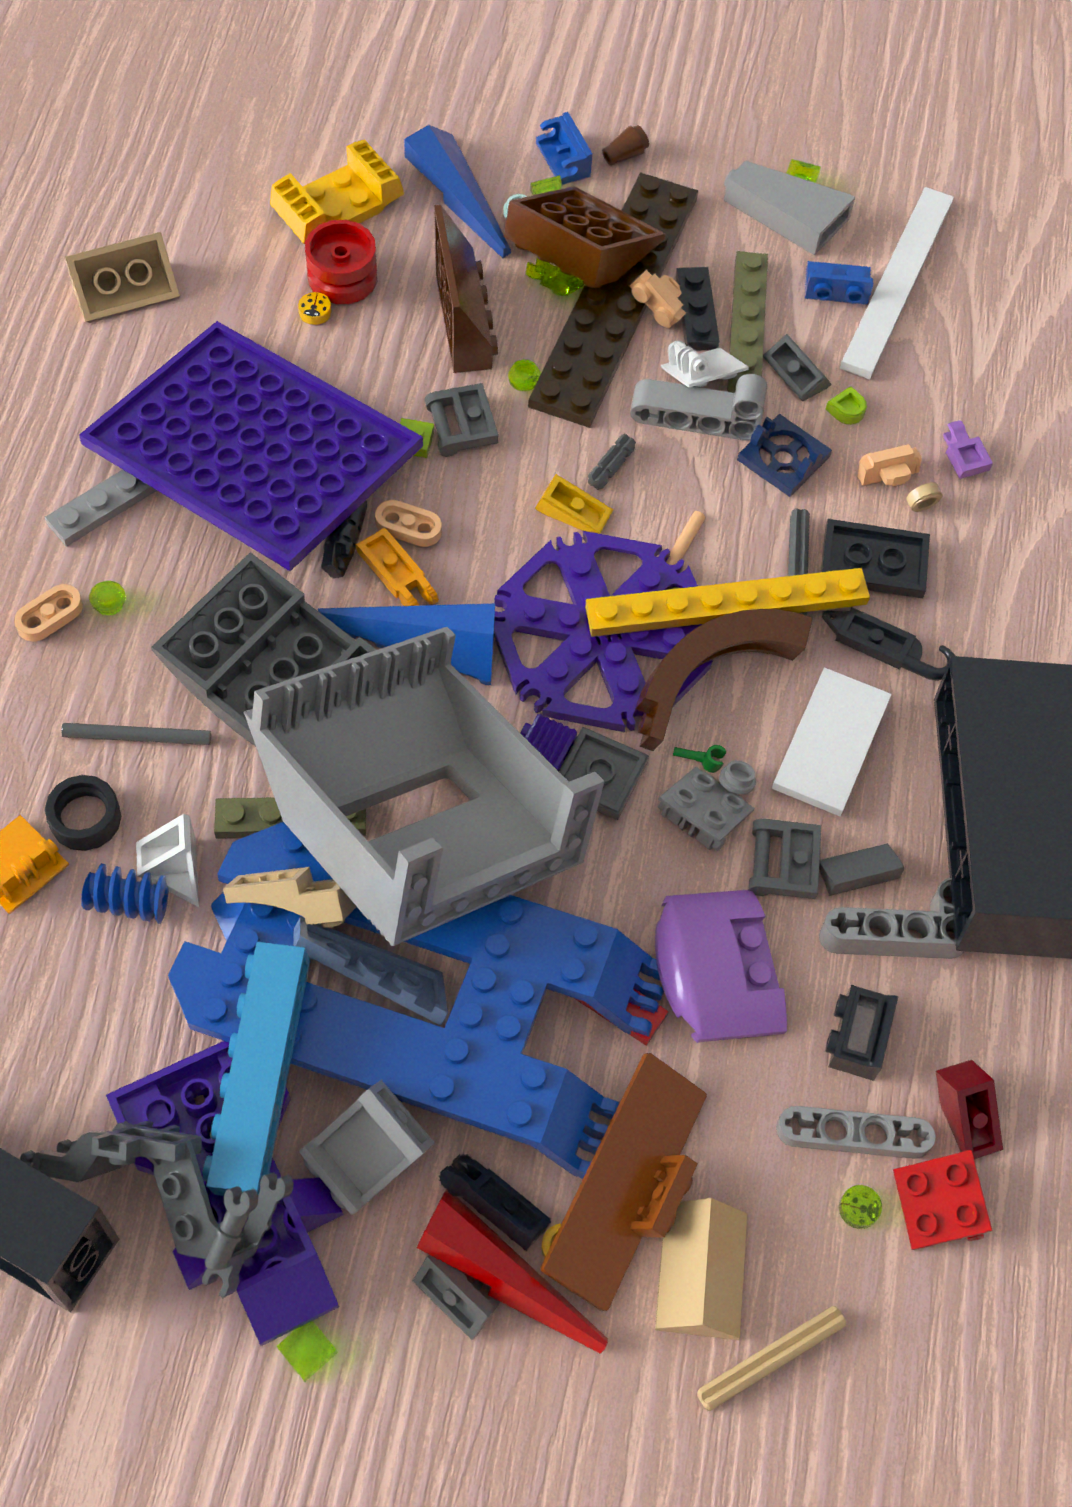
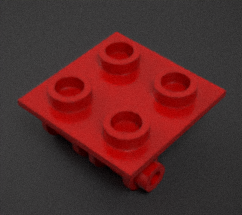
[893,1150,993,1250]

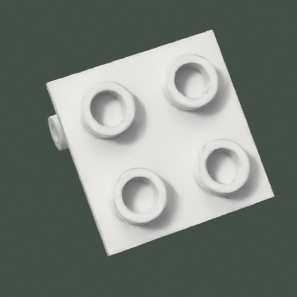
[661,340,749,388]

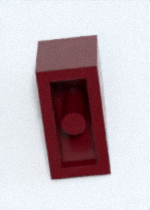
[936,1059,1003,1159]

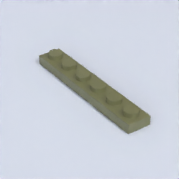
[727,251,768,393]

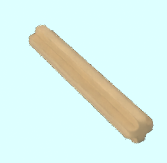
[697,1306,846,1411]

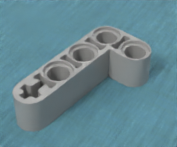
[630,374,767,440]
[819,878,964,959]

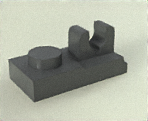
[412,1255,500,1340]

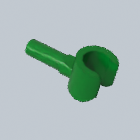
[673,745,726,773]

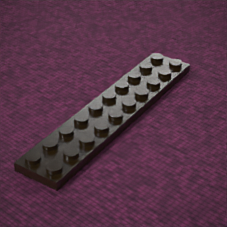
[528,172,698,428]

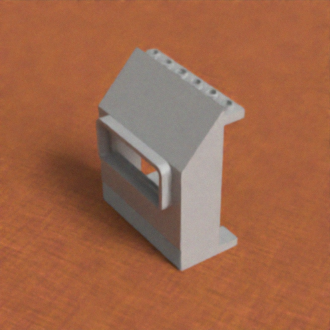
[244,627,605,946]

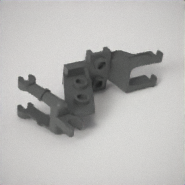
[20,1121,294,1298]

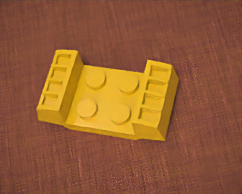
[270,139,404,244]

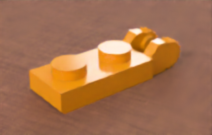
[356,528,439,606]

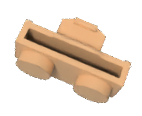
[629,270,686,329]
[857,444,922,486]

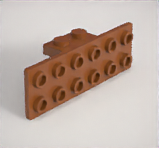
[540,1053,707,1311]

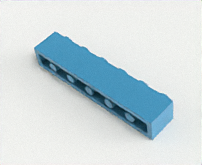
[203,942,310,1196]

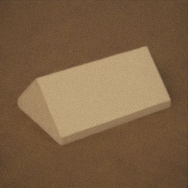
[65,232,180,322]
[655,1198,747,1340]

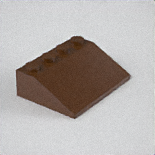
[504,186,665,288]
[434,205,498,373]

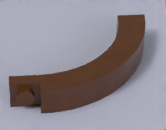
[635,609,813,751]

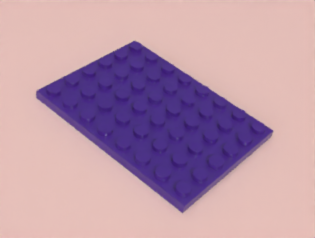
[79,321,423,571]

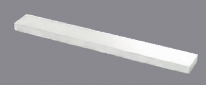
[840,187,954,380]

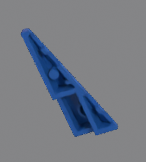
[404,125,511,258]
[318,603,495,685]

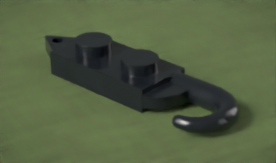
[822,607,955,681]

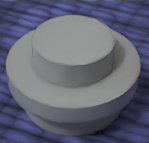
[719,761,756,794]

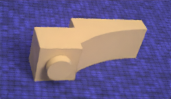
[223,867,356,928]

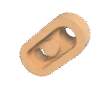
[375,500,442,547]
[14,584,83,642]

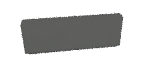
[763,334,832,402]
[819,843,904,896]

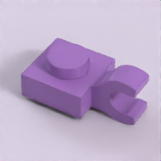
[943,420,993,479]

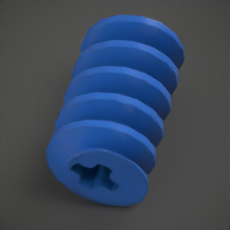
[81,863,169,924]

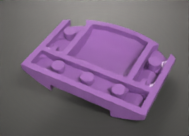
[655,890,787,1043]

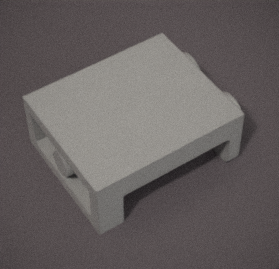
[299,1080,435,1215]

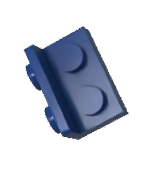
[805,261,873,305]

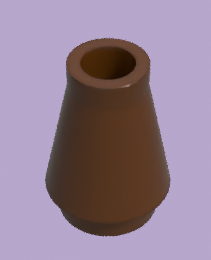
[602,125,649,166]

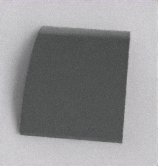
[151,552,376,747]

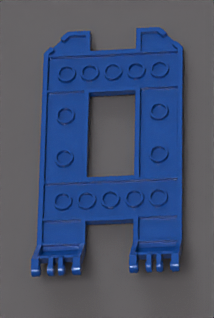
[168,822,664,1179]

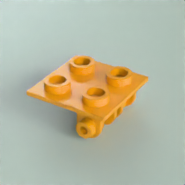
[0,815,70,914]

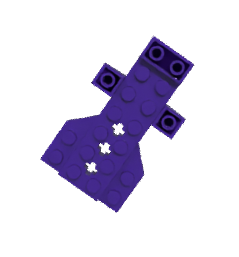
[106,1041,343,1346]

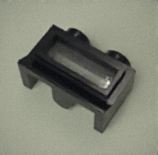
[825,985,898,1081]

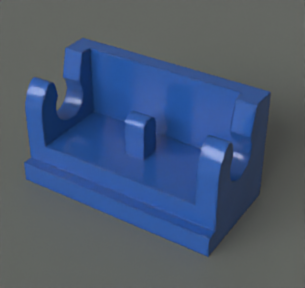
[536,112,593,186]

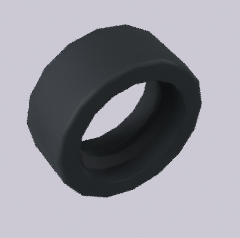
[45,775,122,851]

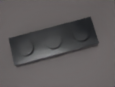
[675,267,720,351]

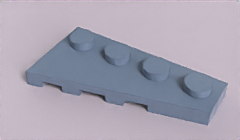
[293,917,448,1026]

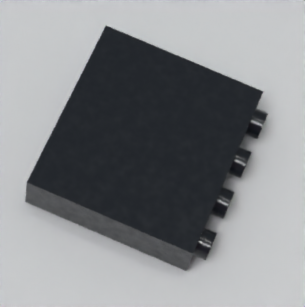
[934,656,1072,959]

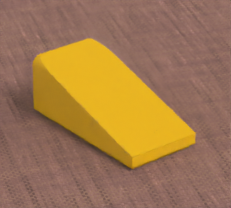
[534,474,614,534]

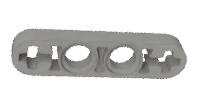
[776,1106,936,1159]

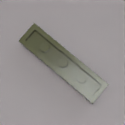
[214,797,366,839]

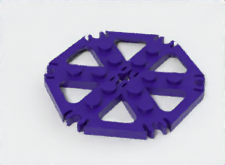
[494,531,713,732]

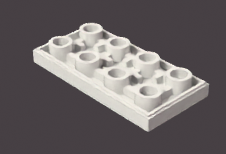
[772,667,891,817]

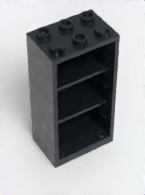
[0,1148,120,1313]

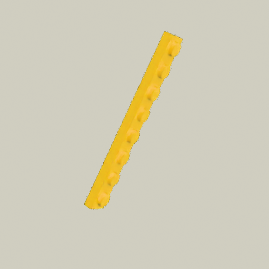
[585,568,870,637]

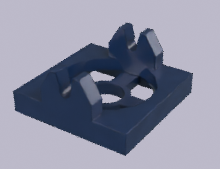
[737,414,832,497]

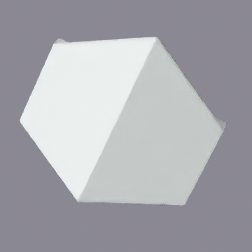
[136,814,199,907]

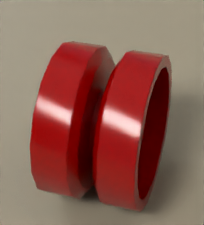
[305,220,378,305]

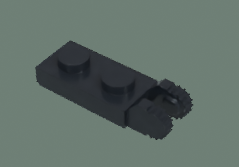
[438,1153,552,1251]

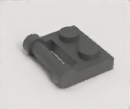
[424,383,499,457]
[748,818,821,899]

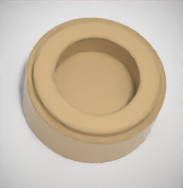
[906,482,943,512]

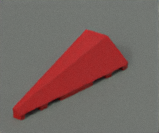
[416,1189,608,1354]

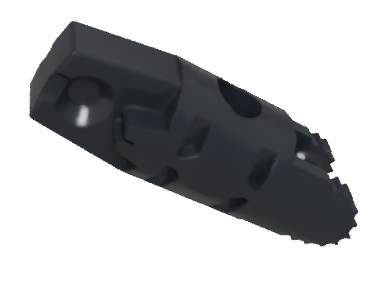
[321,501,368,579]

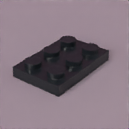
[821,519,930,599]

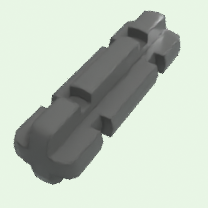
[588,434,636,490]

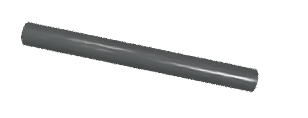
[61,723,211,745]

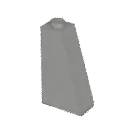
[724,161,855,255]

